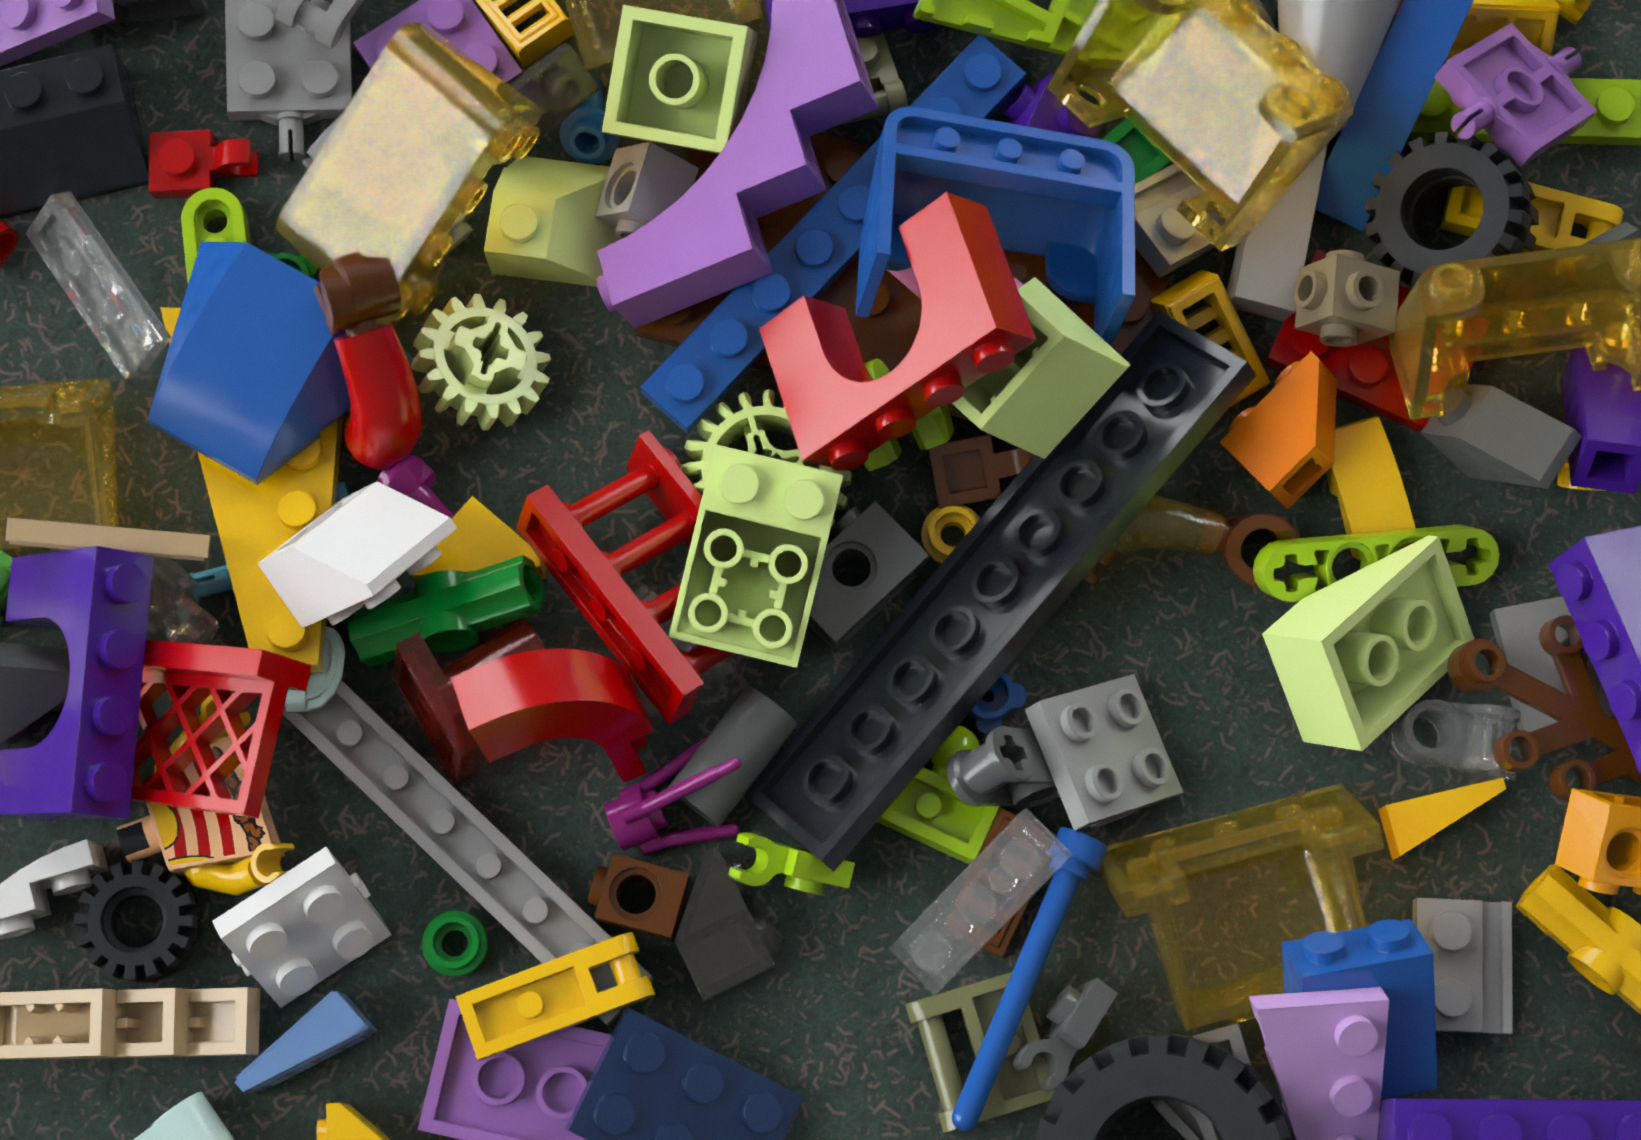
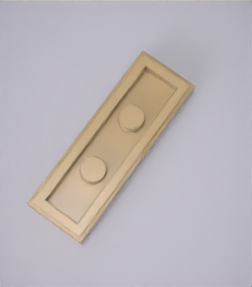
[5,518,211,561]

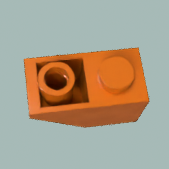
[1220,351,1337,509]

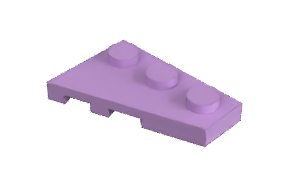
[1249,987,1389,1140]

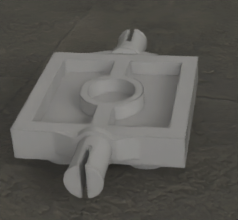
[225,0,353,161]

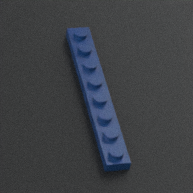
[640,34,1026,435]

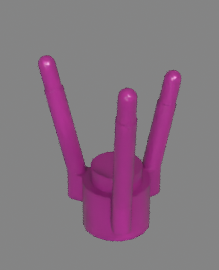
[604,735,742,856]

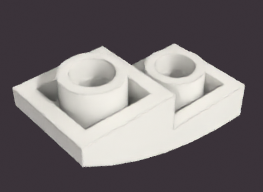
[0,839,109,940]

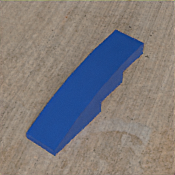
[1315,0,1474,231]

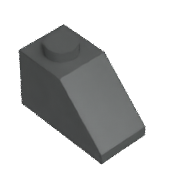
[1421,382,1582,489]

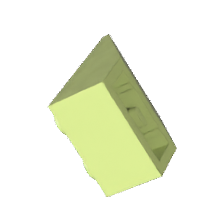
[668,444,843,668]

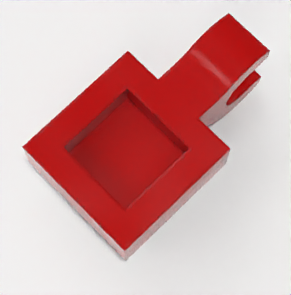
[149,129,259,199]

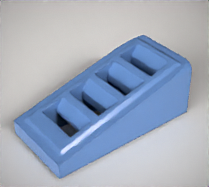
[235,991,377,1093]

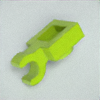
[728,832,855,895]

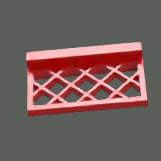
[131,639,312,819]

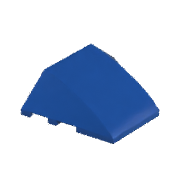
[147,241,414,485]

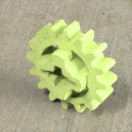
[411,294,551,430]

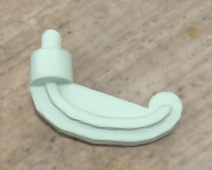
[284,627,345,712]

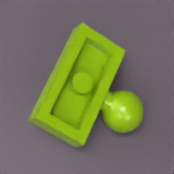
[877,725,1000,866]

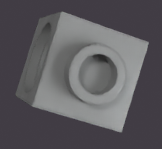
[594,142,699,239]

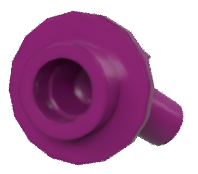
[377,455,454,519]

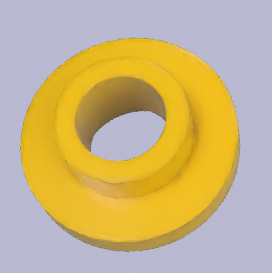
[921,505,980,564]

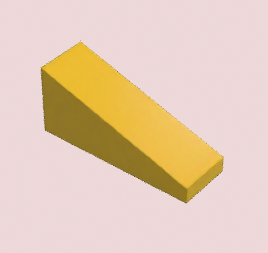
[1379,777,1506,861]

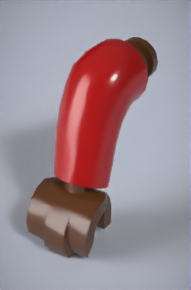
[313,251,423,470]

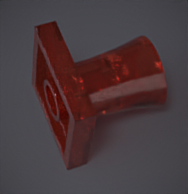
[393,618,545,787]

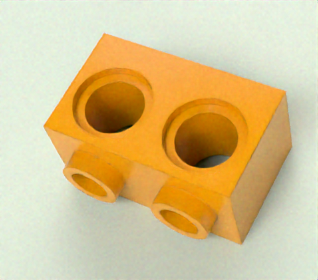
[1555,788,1641,895]

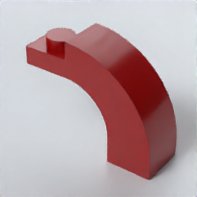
[450,648,654,783]

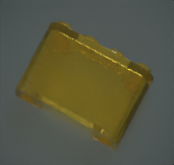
[1046,0,1354,252]
[276,22,544,323]

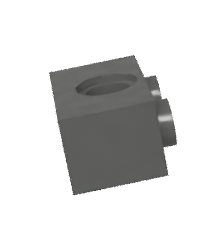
[807,500,929,654]

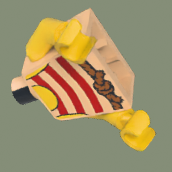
[117,694,294,896]

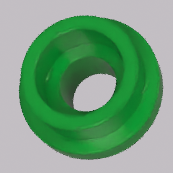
[422,911,488,977]

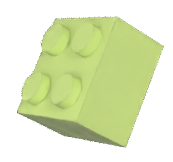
[602,5,758,154]

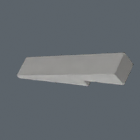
[1227,45,1328,321]

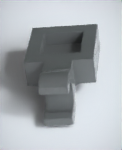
[1012,978,1118,1092]

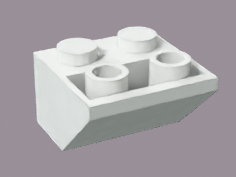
[257,481,457,628]

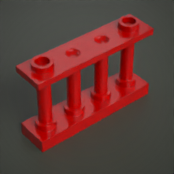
[516,430,735,725]

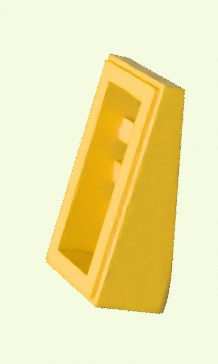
[472,0,573,68]
[1151,270,1271,407]

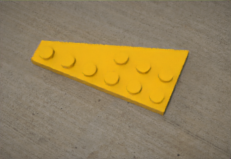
[160,307,343,673]

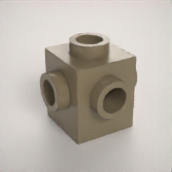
[1294,250,1400,347]

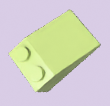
[1262,535,1474,751]

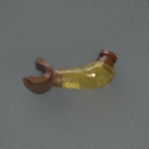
[1083,495,1298,589]

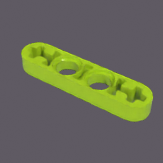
[1253,524,1500,602]

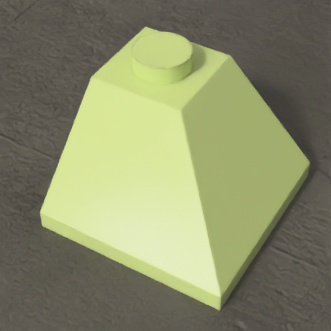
[484,154,620,287]

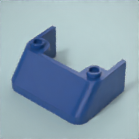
[855,106,1135,346]

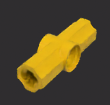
[1515,864,1641,1015]

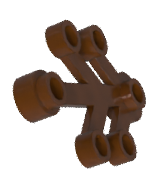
[1447,615,1641,801]

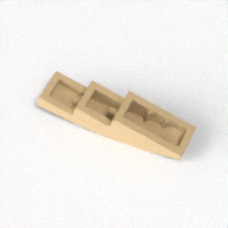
[0,987,260,1060]

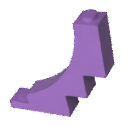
[597,0,879,328]

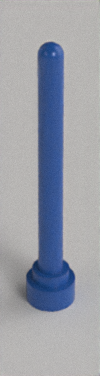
[952,827,1108,1131]

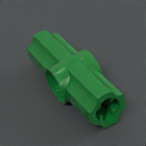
[348,555,546,667]

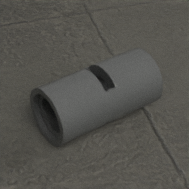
[668,686,798,828]

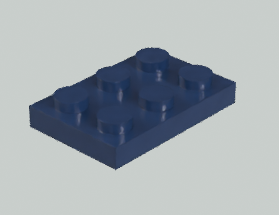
[565,1008,804,1140]

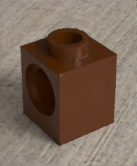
[588,853,692,943]

